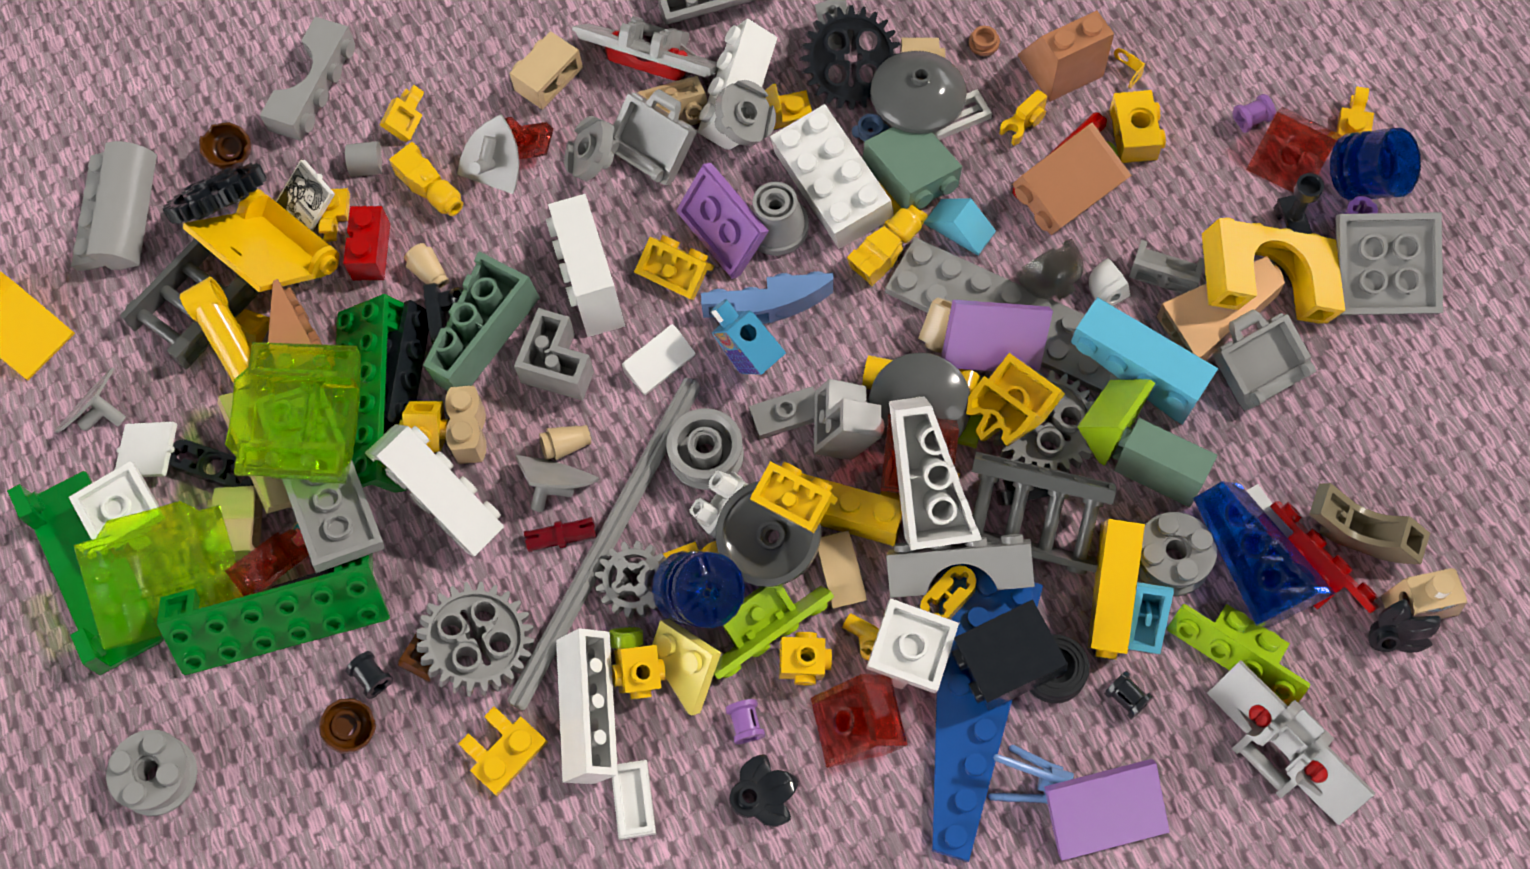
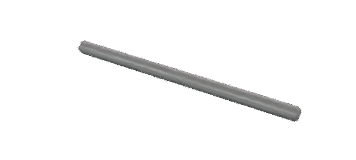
[508,378,701,710]

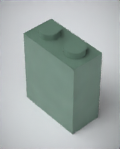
[862,127,963,209]
[1112,418,1218,508]

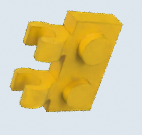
[458,706,548,796]

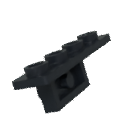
[384,300,429,427]

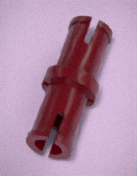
[524,516,597,553]

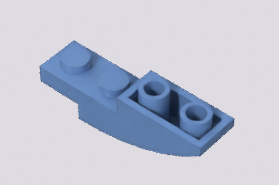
[701,271,833,324]

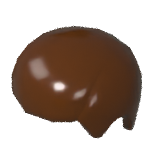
[199,122,252,170]
[319,698,376,754]

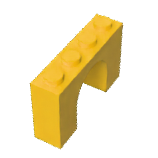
[1201,218,1345,324]

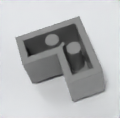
[514,308,594,401]
[814,379,884,459]

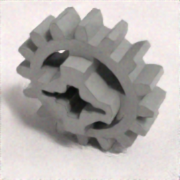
[595,540,673,619]

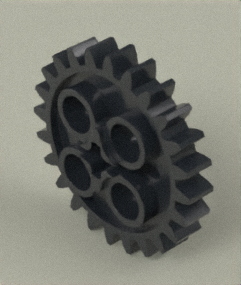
[799,5,901,110]
[162,163,267,224]

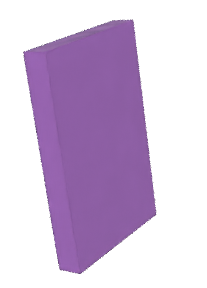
[676,163,769,279]
[941,300,1053,371]
[1044,759,1170,861]

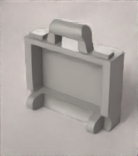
[611,89,698,185]
[1212,309,1317,410]

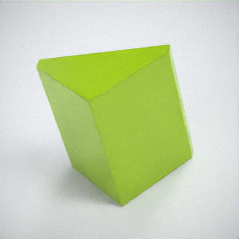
[1077,379,1155,466]

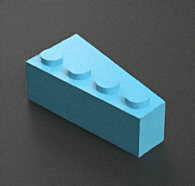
[1071,297,1218,425]

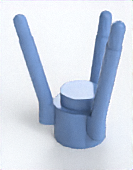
[988,745,1074,804]

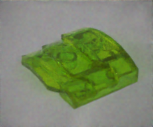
[225,342,361,484]
[74,501,246,650]

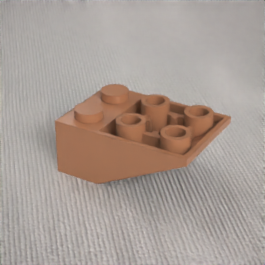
[267,279,336,391]

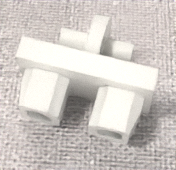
[689,471,749,539]

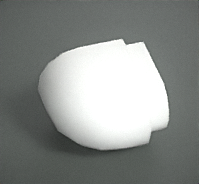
[1089,258,1130,306]

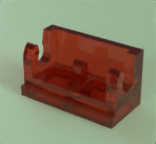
[225,529,309,596]

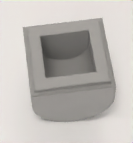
[345,141,382,177]

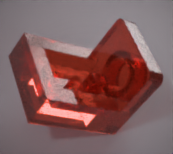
[505,117,554,159]

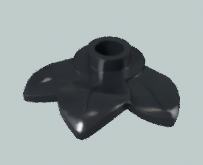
[1368,599,1441,653]
[729,754,799,827]

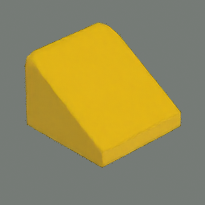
[235,309,270,352]

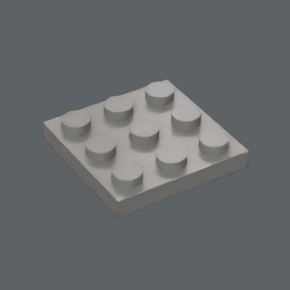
[1336,212,1443,315]

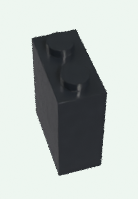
[951,599,1068,711]

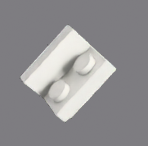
[69,461,166,556]
[866,598,959,694]

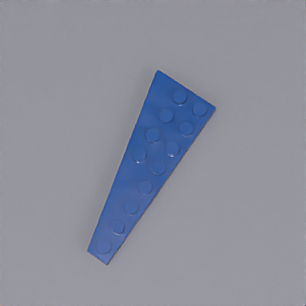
[932,564,1043,862]

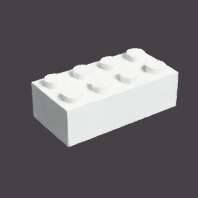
[770,104,894,249]

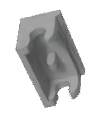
[1129,240,1204,294]

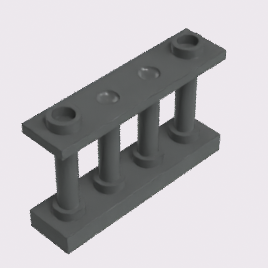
[120,238,260,370]
[962,452,1116,574]

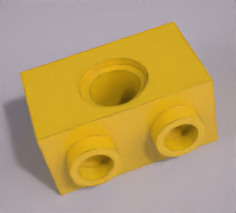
[1109,90,1166,163]

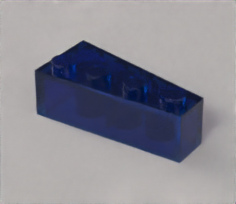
[1193,481,1336,626]

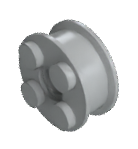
[666,408,744,490]
[1138,512,1217,596]
[106,730,197,816]

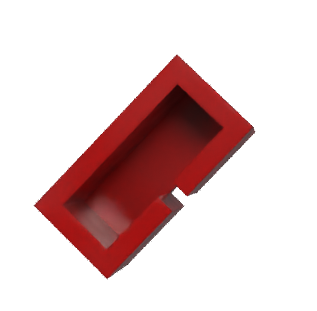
[343,206,390,281]

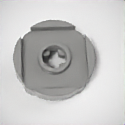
[715,80,776,146]
[564,116,614,181]

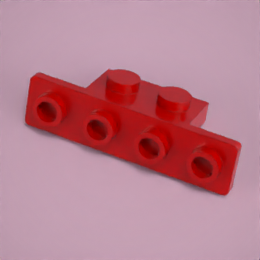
[1268,501,1379,614]

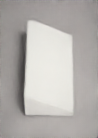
[622,324,696,396]

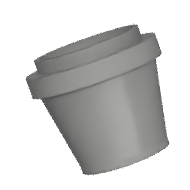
[749,182,809,256]

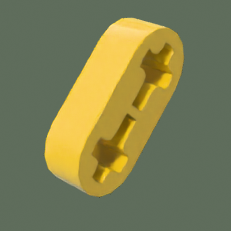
[920,565,976,620]

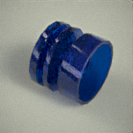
[1330,128,1421,201]
[652,550,745,628]

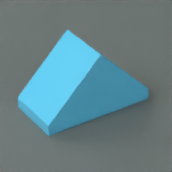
[924,198,996,256]
[1128,582,1174,654]

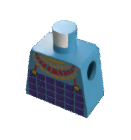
[711,299,786,375]

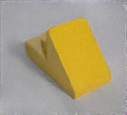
[765,83,812,129]

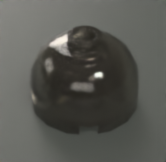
[1015,238,1084,301]

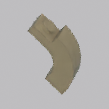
[1309,483,1430,564]

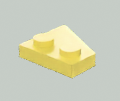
[652,619,721,716]

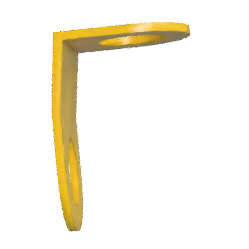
[1114,48,1145,89]

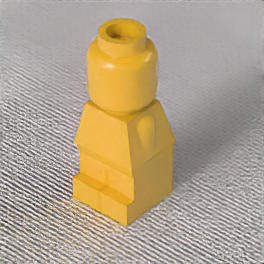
[389,142,464,216]
[847,205,925,286]

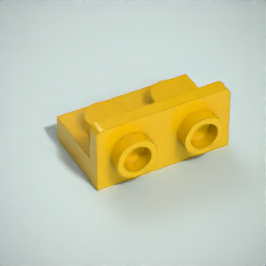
[634,234,715,300]
[750,461,838,533]

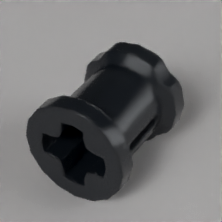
[345,651,393,699]
[1104,671,1154,720]

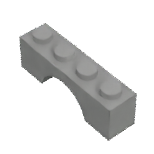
[260,16,355,141]
[886,534,1035,598]

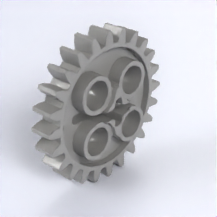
[993,370,1095,473]
[417,582,534,697]

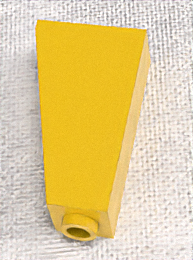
[1087,519,1145,660]

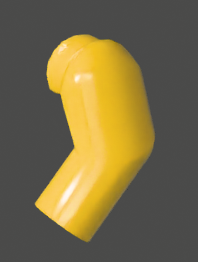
[842,613,879,661]

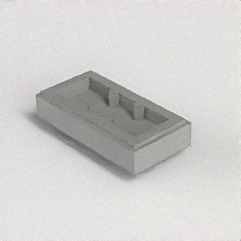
[749,386,815,439]

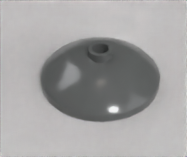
[871,51,967,134]
[869,353,971,447]
[716,481,821,587]

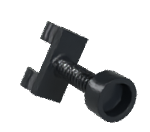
[1273,173,1324,234]

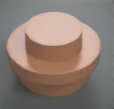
[969,25,1000,56]

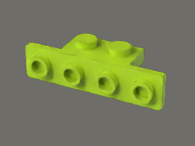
[714,585,834,679]
[1167,604,1310,706]

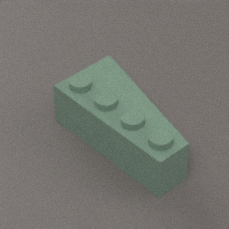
[423,251,540,391]

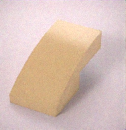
[817,530,867,609]

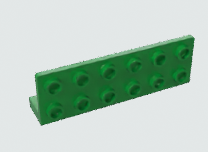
[332,294,407,493]
[7,471,164,675]
[157,553,390,675]

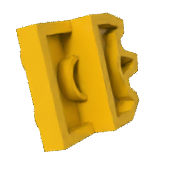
[966,353,1065,446]

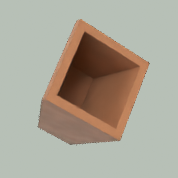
[1018,10,1114,102]
[1012,123,1132,235]

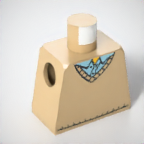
[1381,568,1467,619]

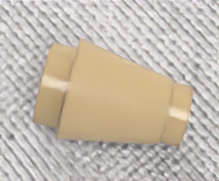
[404,243,449,289]
[539,425,591,461]

